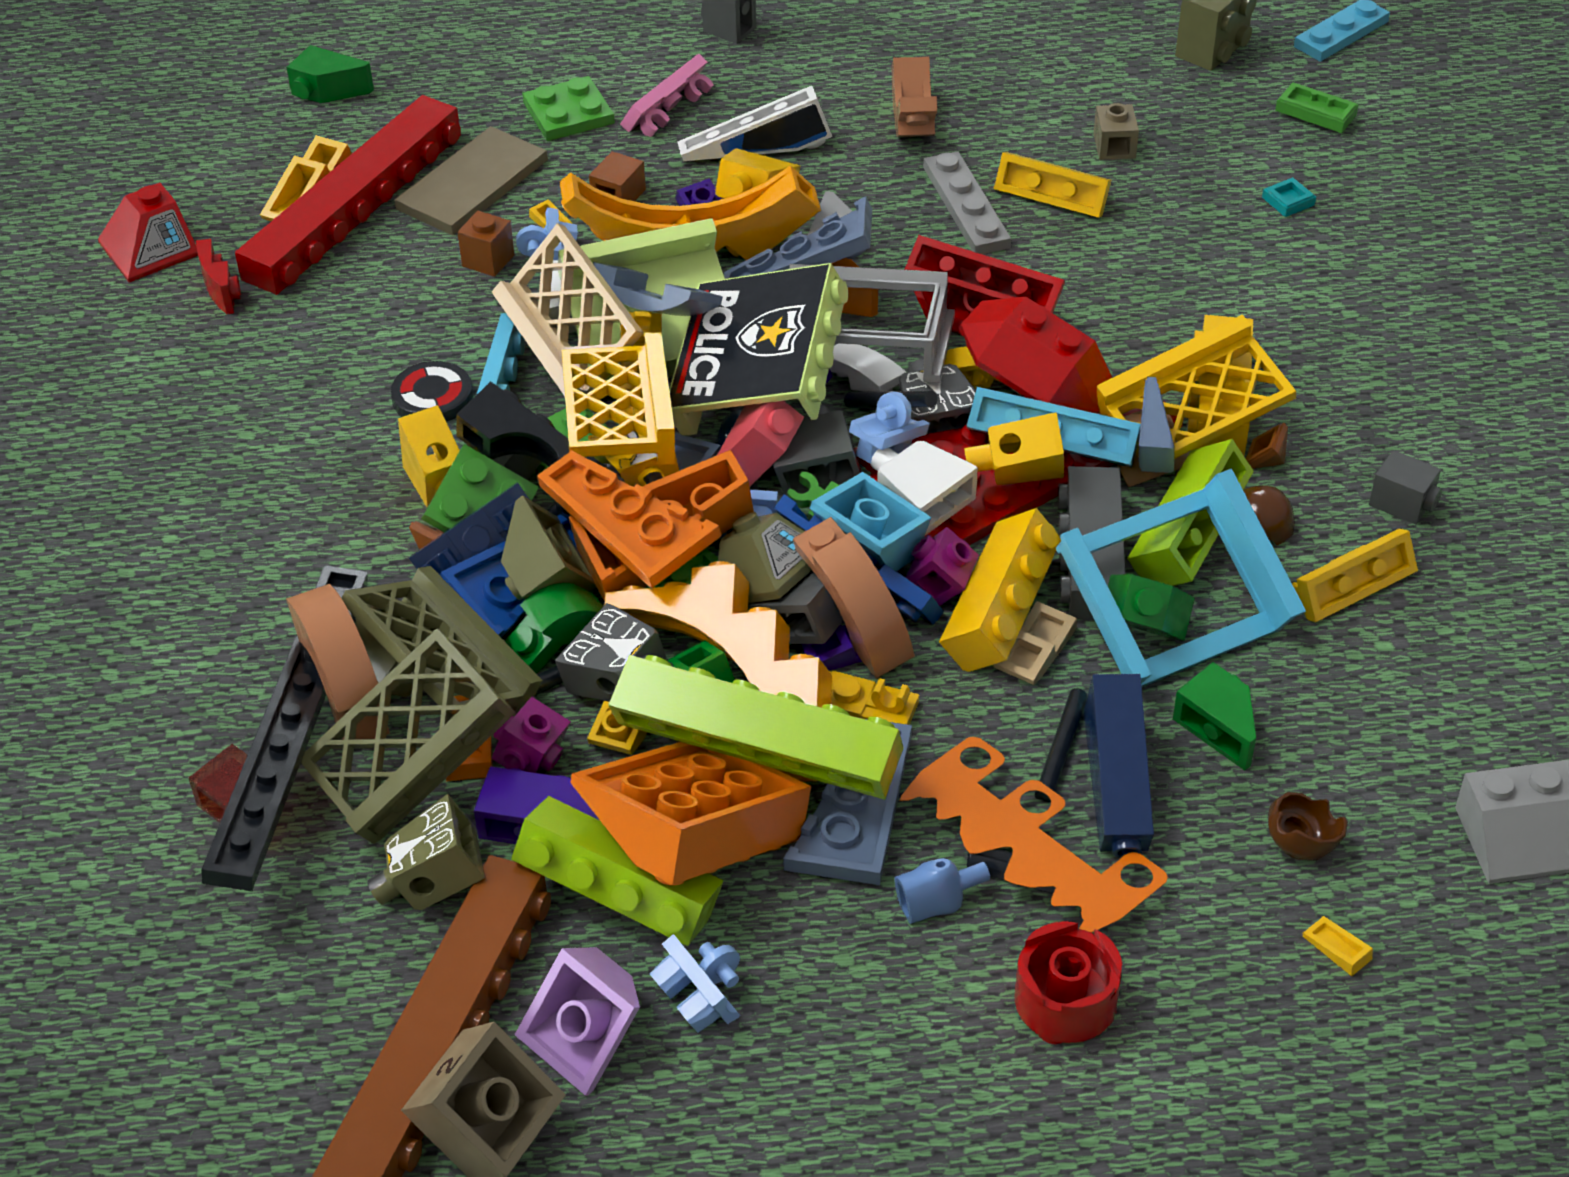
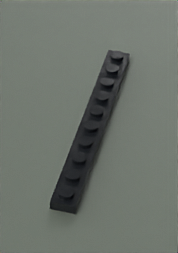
[201,565,368,891]

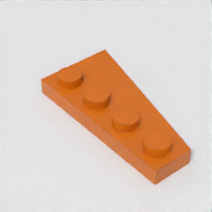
[537,451,721,589]

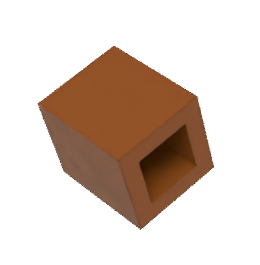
[589,151,646,201]
[457,211,515,277]

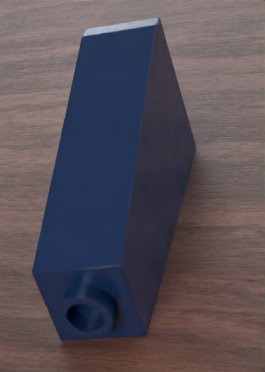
[1084,674,1154,858]

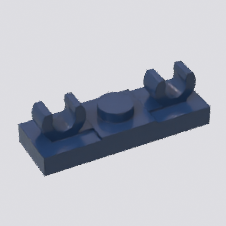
[409,482,529,575]

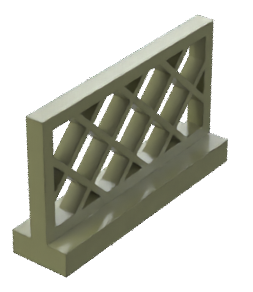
[342,566,543,718]
[301,628,516,844]

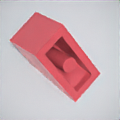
[717,401,804,486]

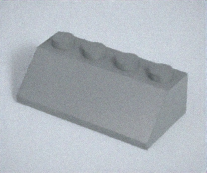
[1455,760,1569,884]

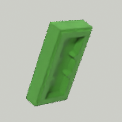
[1275,82,1359,133]

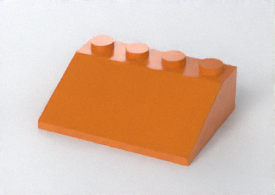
[570,742,811,885]

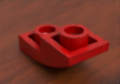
[196,239,241,314]

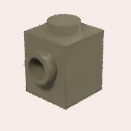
[1093,103,1139,160]

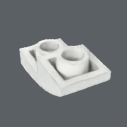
[830,343,906,392]

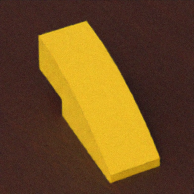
[260,135,352,221]

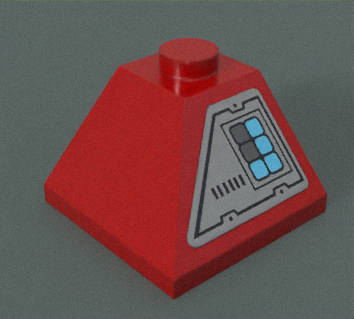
[98,183,198,283]

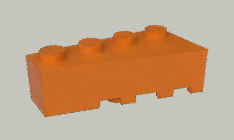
[569,450,754,602]

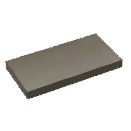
[394,126,548,236]

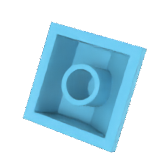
[810,472,932,571]

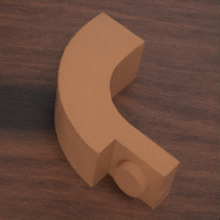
[891,57,937,137]
[793,517,915,679]
[286,584,390,740]

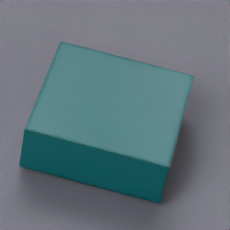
[1262,177,1316,217]

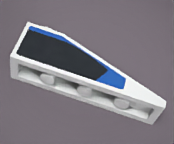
[678,86,832,161]

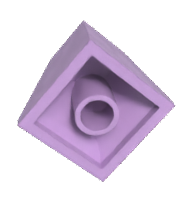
[515,947,640,1096]

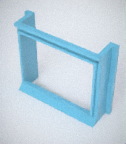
[1056,468,1306,687]

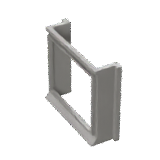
[789,264,955,383]

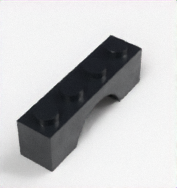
[456,381,625,520]

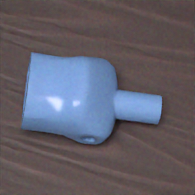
[894,858,990,924]

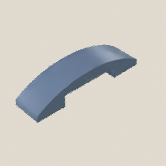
[593,262,723,316]

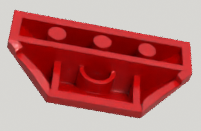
[904,235,1065,334]
[959,297,1113,414]

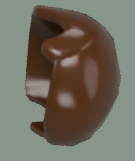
[1243,485,1295,545]
[1268,792,1348,861]

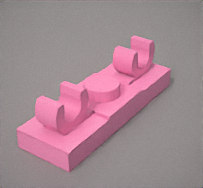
[620,54,713,137]

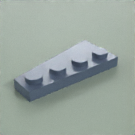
[783,719,912,885]

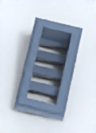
[1139,377,1174,473]

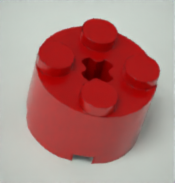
[1014,921,1122,1044]

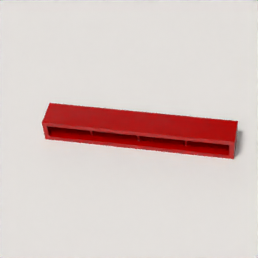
[235,95,461,295]

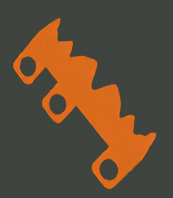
[900,737,1168,933]

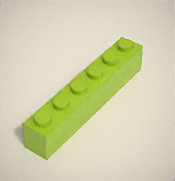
[608,655,904,800]

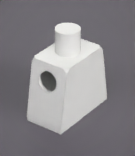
[871,441,978,535]

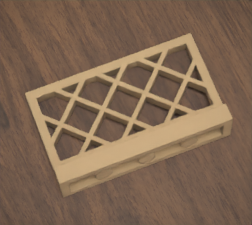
[492,223,644,396]

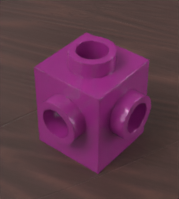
[905,527,979,606]
[491,697,571,774]

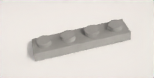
[923,151,1011,254]

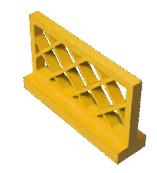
[1097,314,1296,459]
[561,332,675,465]

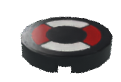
[391,361,473,422]

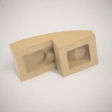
[993,601,1077,685]

